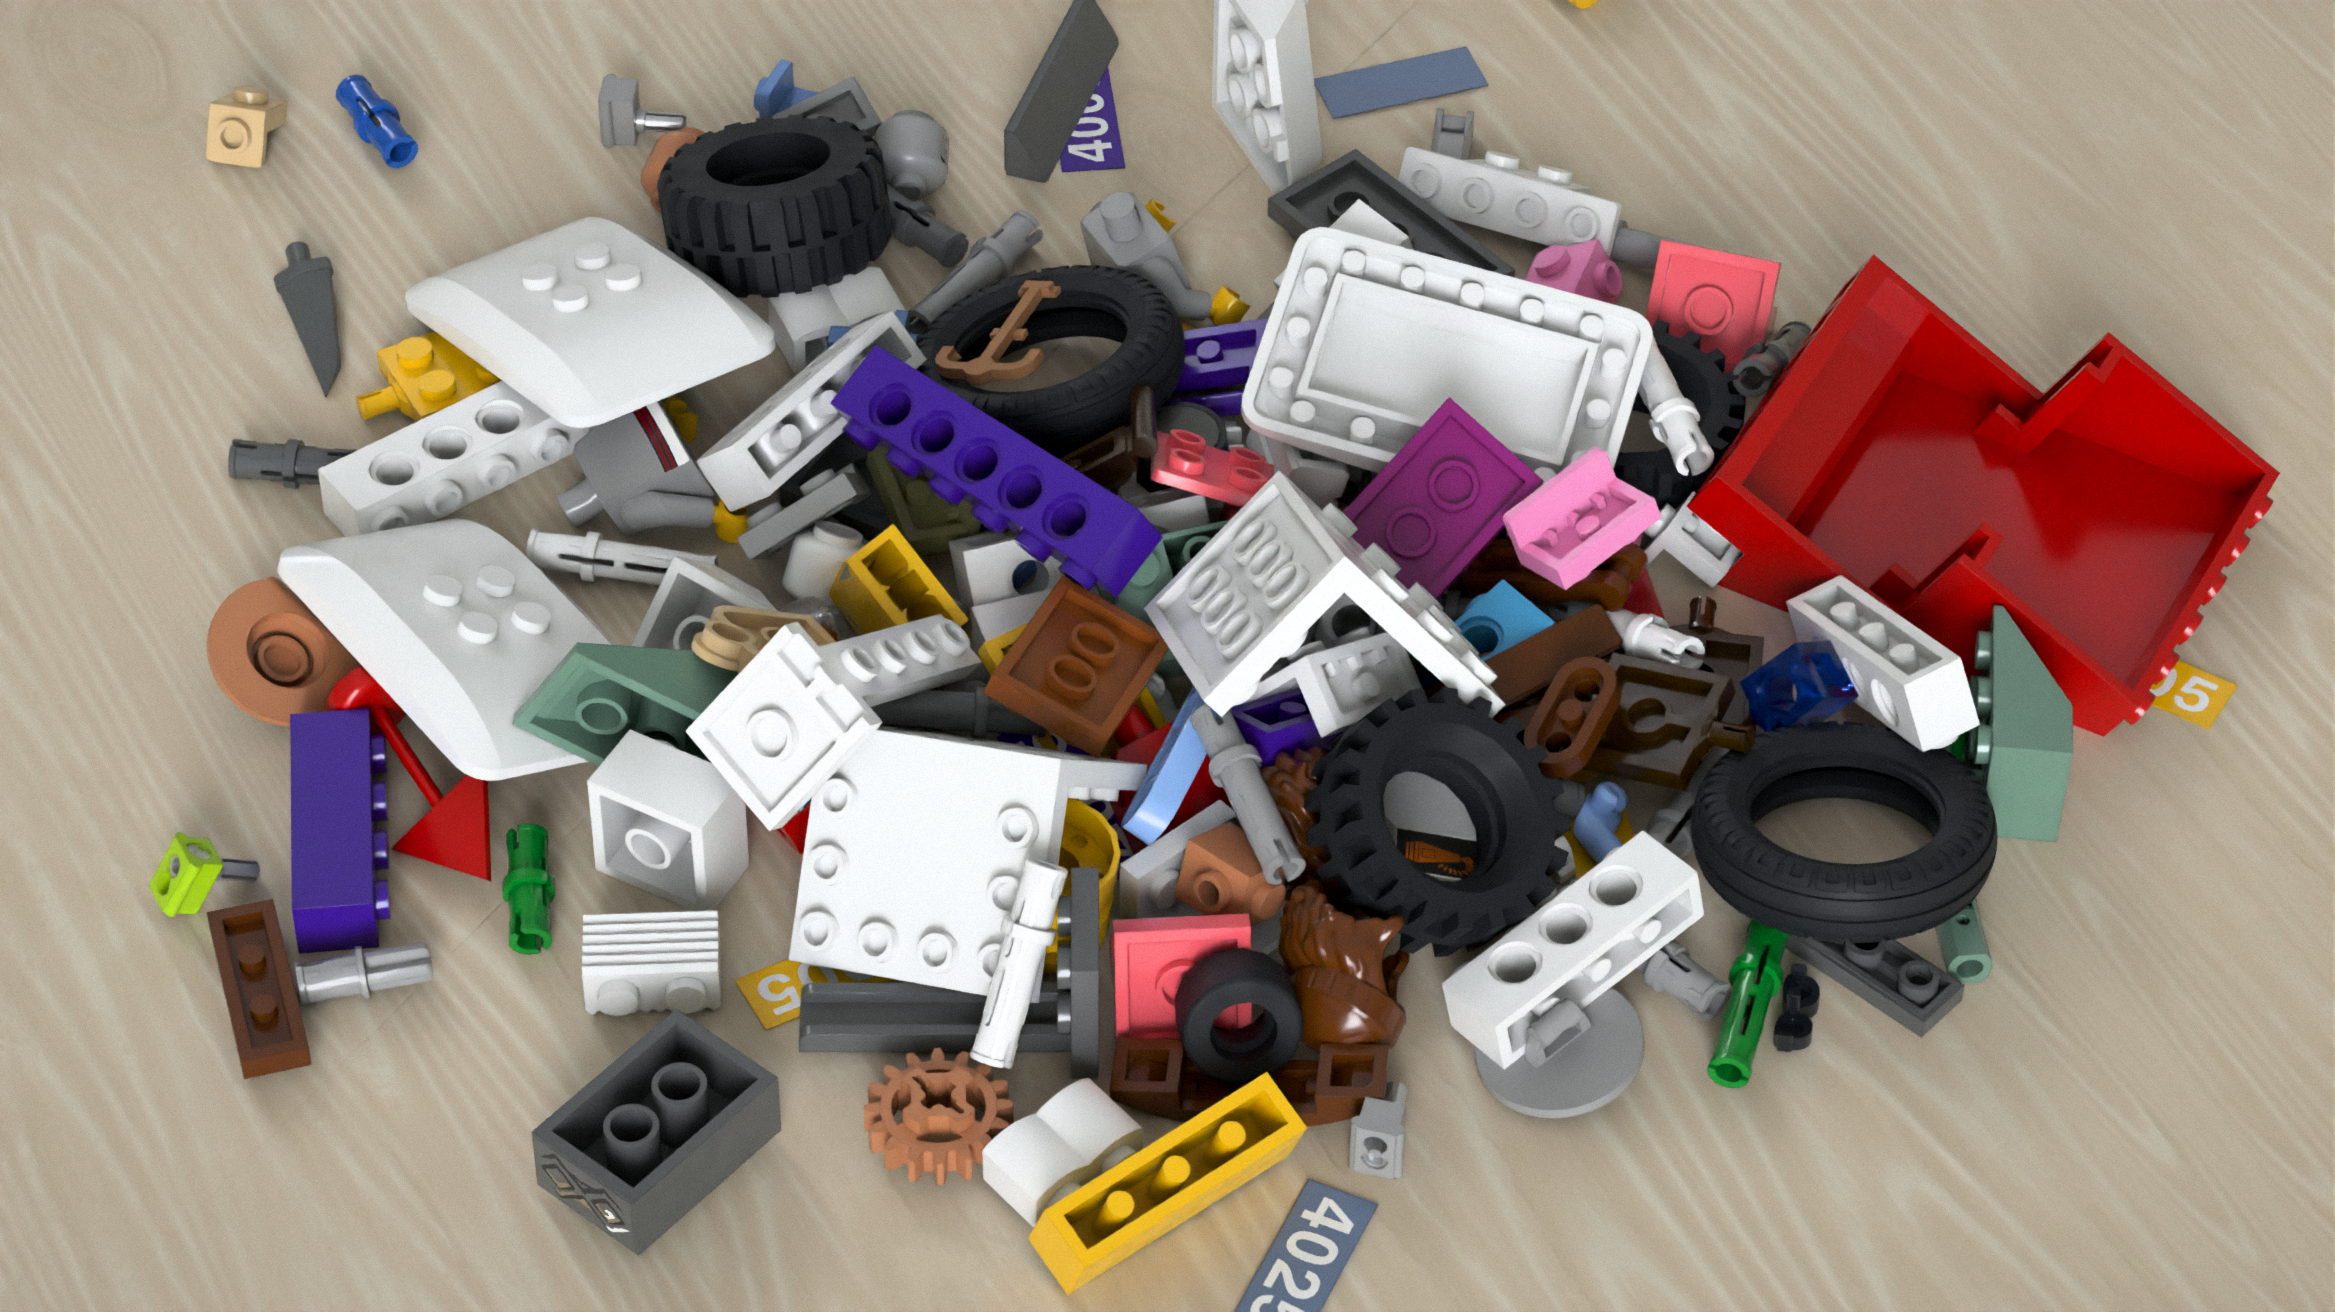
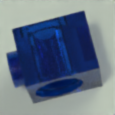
[1739,641,1859,732]

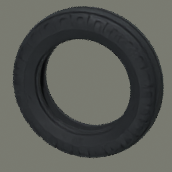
[916,265,1185,459]
[1691,721,1998,943]

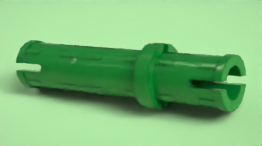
[1707,919,1790,1088]

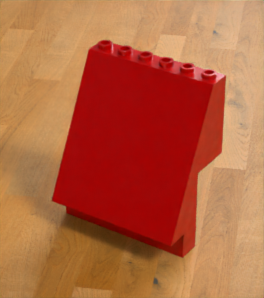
[1686,254,2280,737]

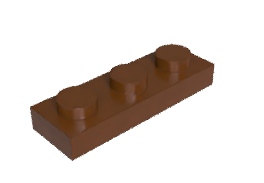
[207,899,312,1079]

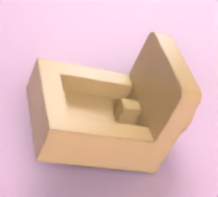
[206,86,288,168]

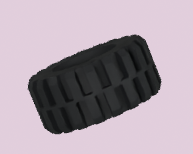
[657,115,893,298]

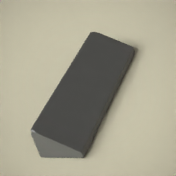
[1004,0,1119,183]

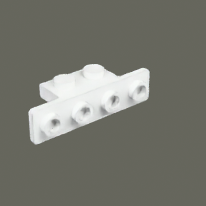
[1398,147,1622,257]

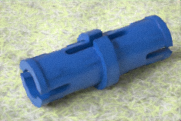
[336,74,418,168]

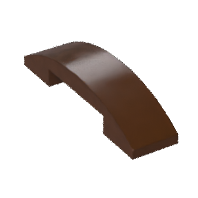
[1109,1038,1390,1127]

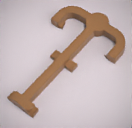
[935,280,1061,385]

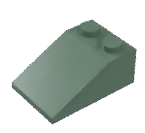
[512,642,739,766]

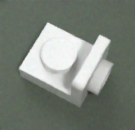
[1643,491,1741,588]

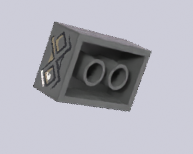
[531,1009,781,1256]

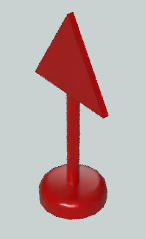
[325,666,492,882]

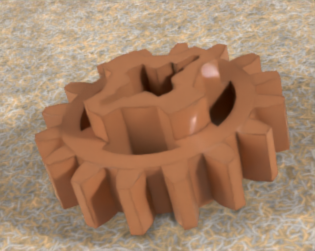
[864,1048,1014,1185]

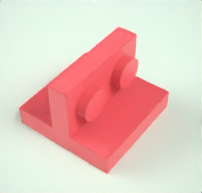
[1645,239,1782,376]
[1109,913,1252,1044]

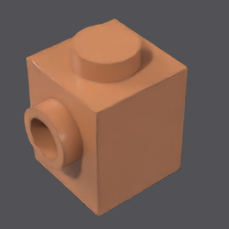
[1174,821,1286,927]

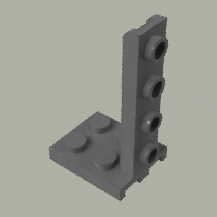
[799,867,1099,1079]

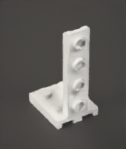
[685,614,982,831]

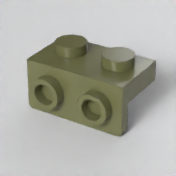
[866,445,981,555]

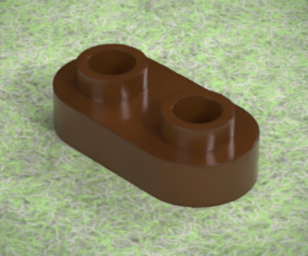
[1524,656,1621,778]

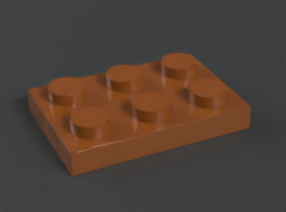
[983,576,1170,758]

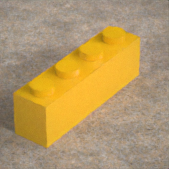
[1028,1072,1307,1295]

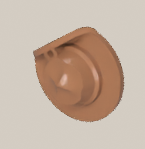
[207,577,362,727]

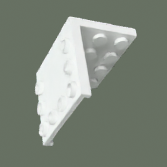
[1144,470,1506,718]
[789,725,1147,1003]

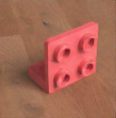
[1151,429,1274,522]

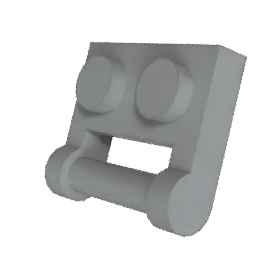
[737,463,872,560]

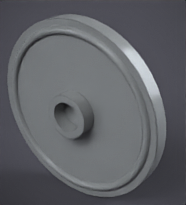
[1474,988,1645,1119]

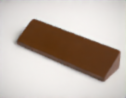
[1424,604,1623,719]

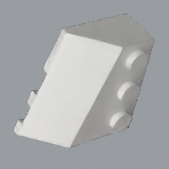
[1212,0,1323,195]

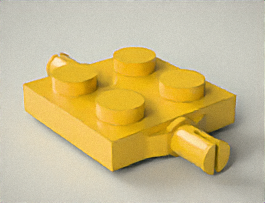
[355,331,502,422]

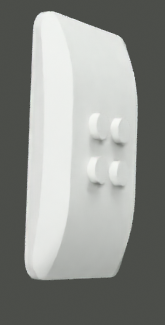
[405,217,776,428]
[1241,227,1653,485]
[277,518,615,781]

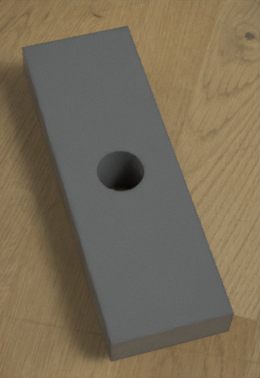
[1785,934,1965,1038]

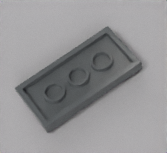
[1268,149,1515,277]

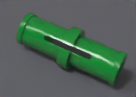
[502,823,555,955]

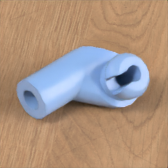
[1573,782,1628,865]

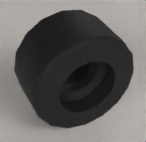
[1175,948,1303,1084]

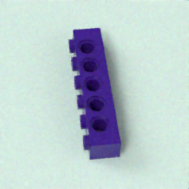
[830,345,1163,598]

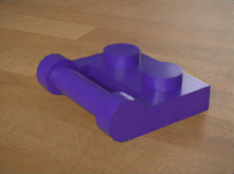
[1166,318,1269,418]

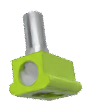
[148,832,260,917]

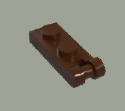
[1462,539,1648,612]

